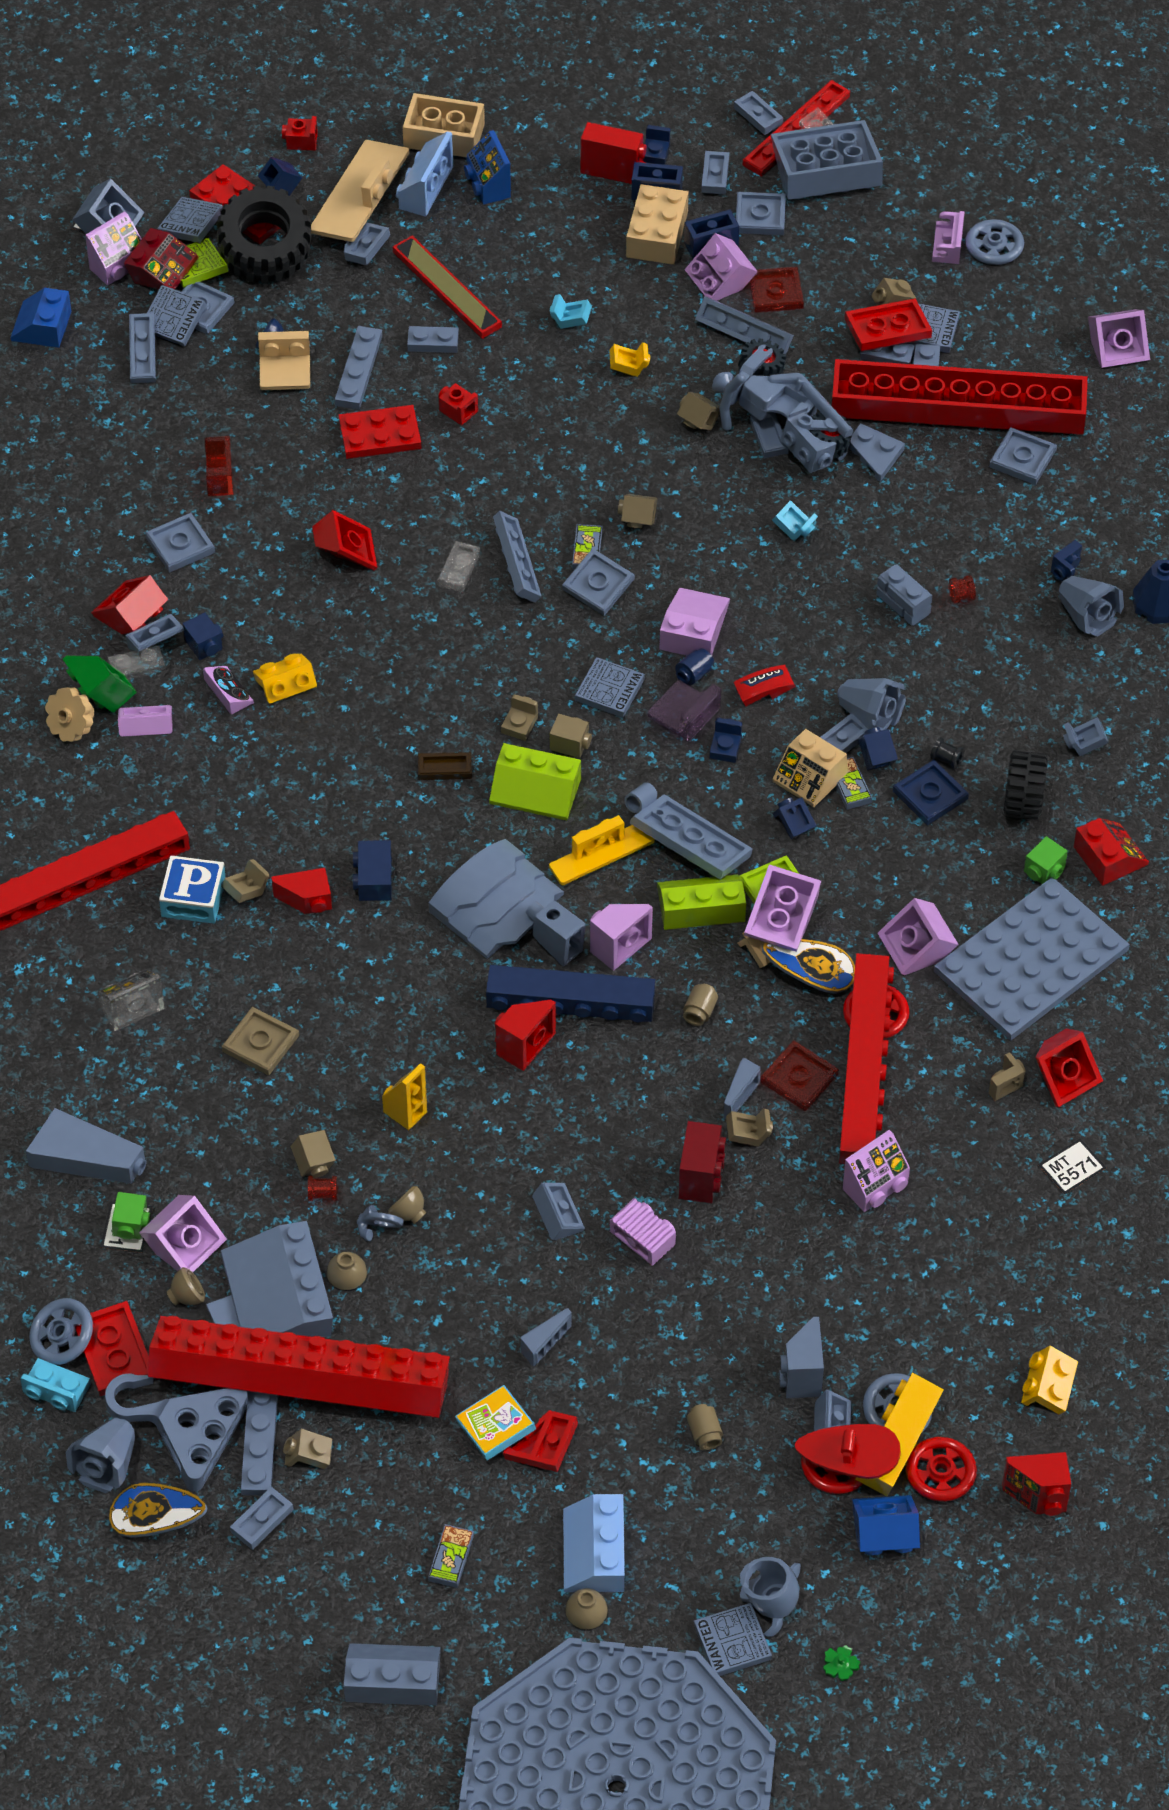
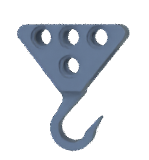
[105,1374,248,1492]

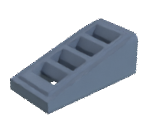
[724,1058,761,1119]
[521,1308,572,1366]

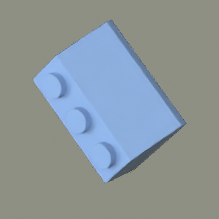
[396,131,453,216]
[563,1494,625,1592]

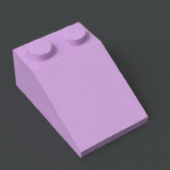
[659,588,730,656]
[744,864,821,952]

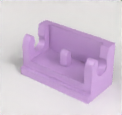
[932,211,964,264]

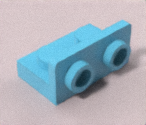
[20,1358,91,1412]

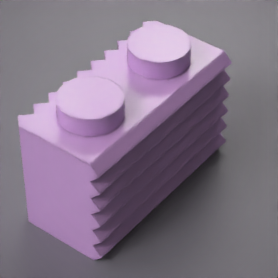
[610,1198,676,1265]

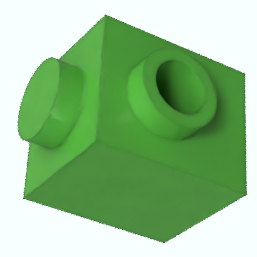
[1024,836,1068,884]
[112,1192,150,1240]

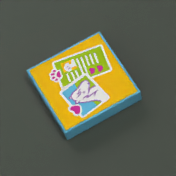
[455,1385,536,1460]

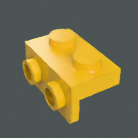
[253,654,317,703]
[1021,1346,1078,1414]

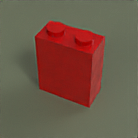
[580,122,647,184]

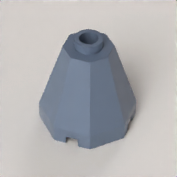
[1059,576,1124,637]
[837,678,906,731]
[66,1417,135,1493]

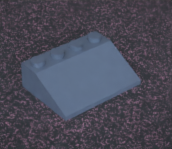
[771,120,883,200]
[221,1221,333,1337]

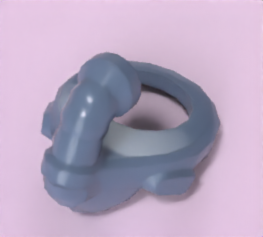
[357,1205,403,1241]

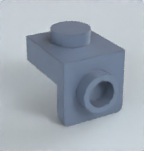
[1063,717,1109,756]

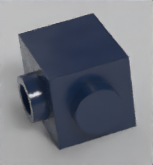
[258,157,303,196]
[182,613,224,660]
[858,727,898,771]

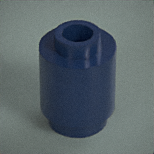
[675,648,714,685]

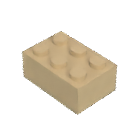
[403,93,485,157]
[626,184,689,264]

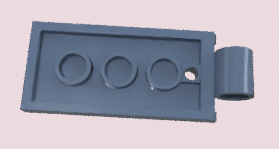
[624,783,753,880]

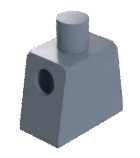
[526,901,586,967]

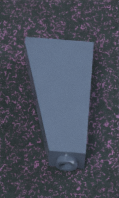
[26,1108,147,1184]

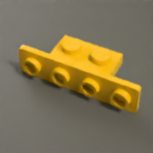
[549,815,655,885]

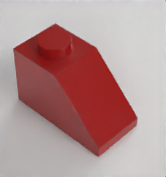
[271,868,332,914]

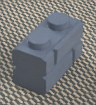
[876,565,932,626]

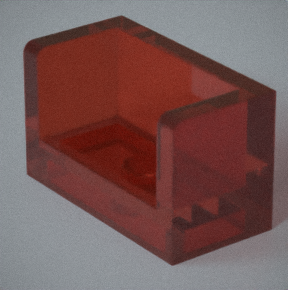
[204,436,234,496]

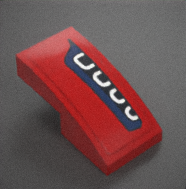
[734,665,796,706]

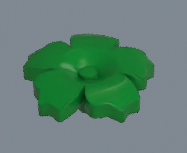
[823,1645,860,1681]

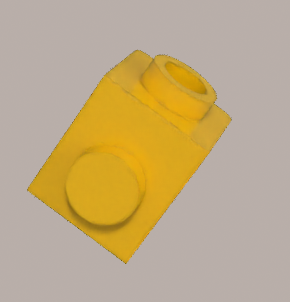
[609,342,650,377]

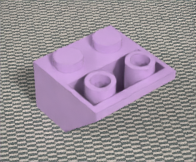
[685,233,758,301]

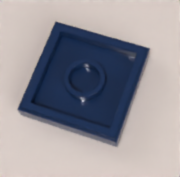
[893,760,969,825]

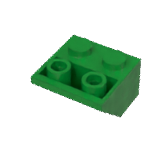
[63,656,137,713]

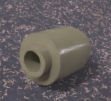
[683,984,718,1026]
[686,1404,723,1450]

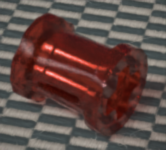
[308,1176,338,1201]

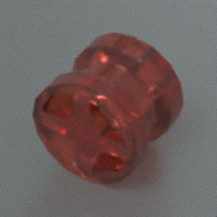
[948,575,976,604]

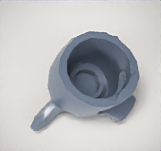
[740,1557,801,1637]

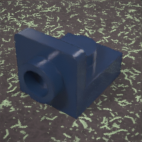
[643,125,671,165]
[1051,540,1082,582]
[709,718,742,763]
[772,797,817,839]

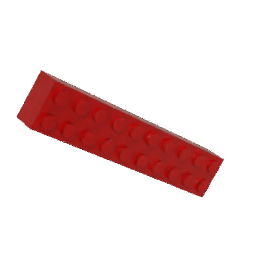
[832,359,1088,434]
[148,1316,450,1418]

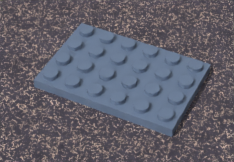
[934,878,1130,1041]

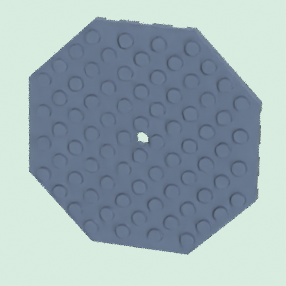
[459,1638,776,1810]

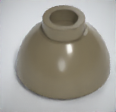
[388,1186,427,1224]
[327,1252,367,1290]
[167,1267,205,1305]
[565,1588,608,1629]

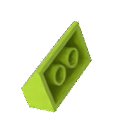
[489,743,581,821]
[657,874,746,930]

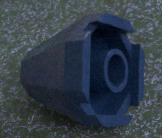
[1132,560,1169,624]

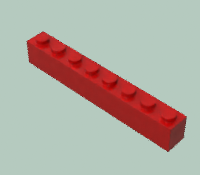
[0,811,190,931]
[839,953,894,1164]

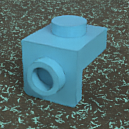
[550,294,592,329]
[772,500,818,541]

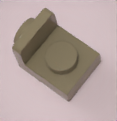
[501,694,538,741]
[989,1052,1025,1101]

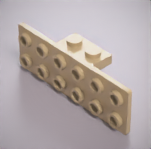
[311,140,409,242]

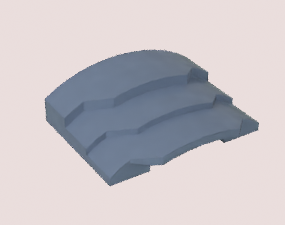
[429,839,564,959]

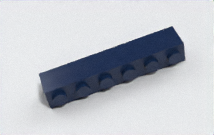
[486,965,655,1022]

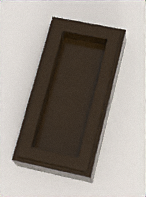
[418,752,472,780]

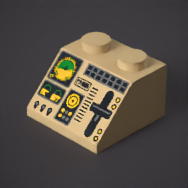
[773,729,848,807]

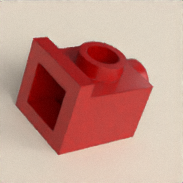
[282,116,318,151]
[438,383,478,426]

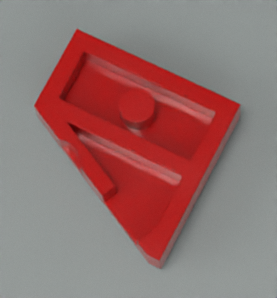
[503,1410,578,1472]

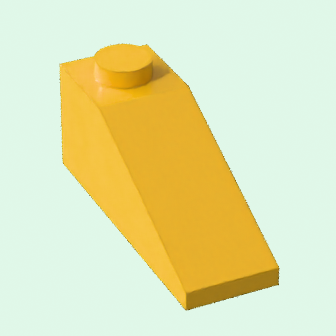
[382,1063,427,1130]

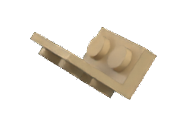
[258,331,310,390]

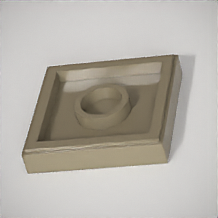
[222,1007,299,1076]

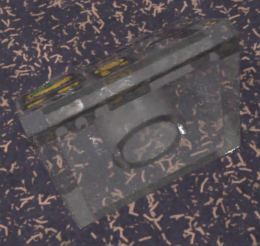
[98,969,165,1031]

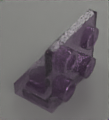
[648,680,721,741]

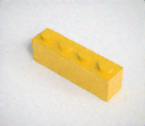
[856,1373,944,1496]

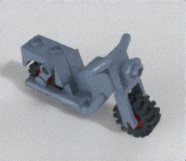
[712,339,853,473]

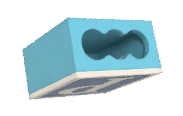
[159,856,226,924]

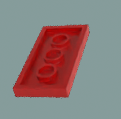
[189,164,280,244]

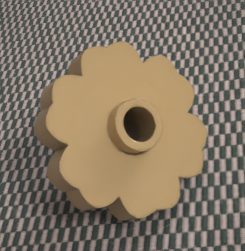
[45,687,94,742]

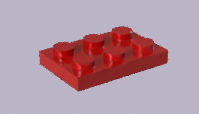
[845,298,932,351]
[339,405,421,459]
[75,1301,149,1396]

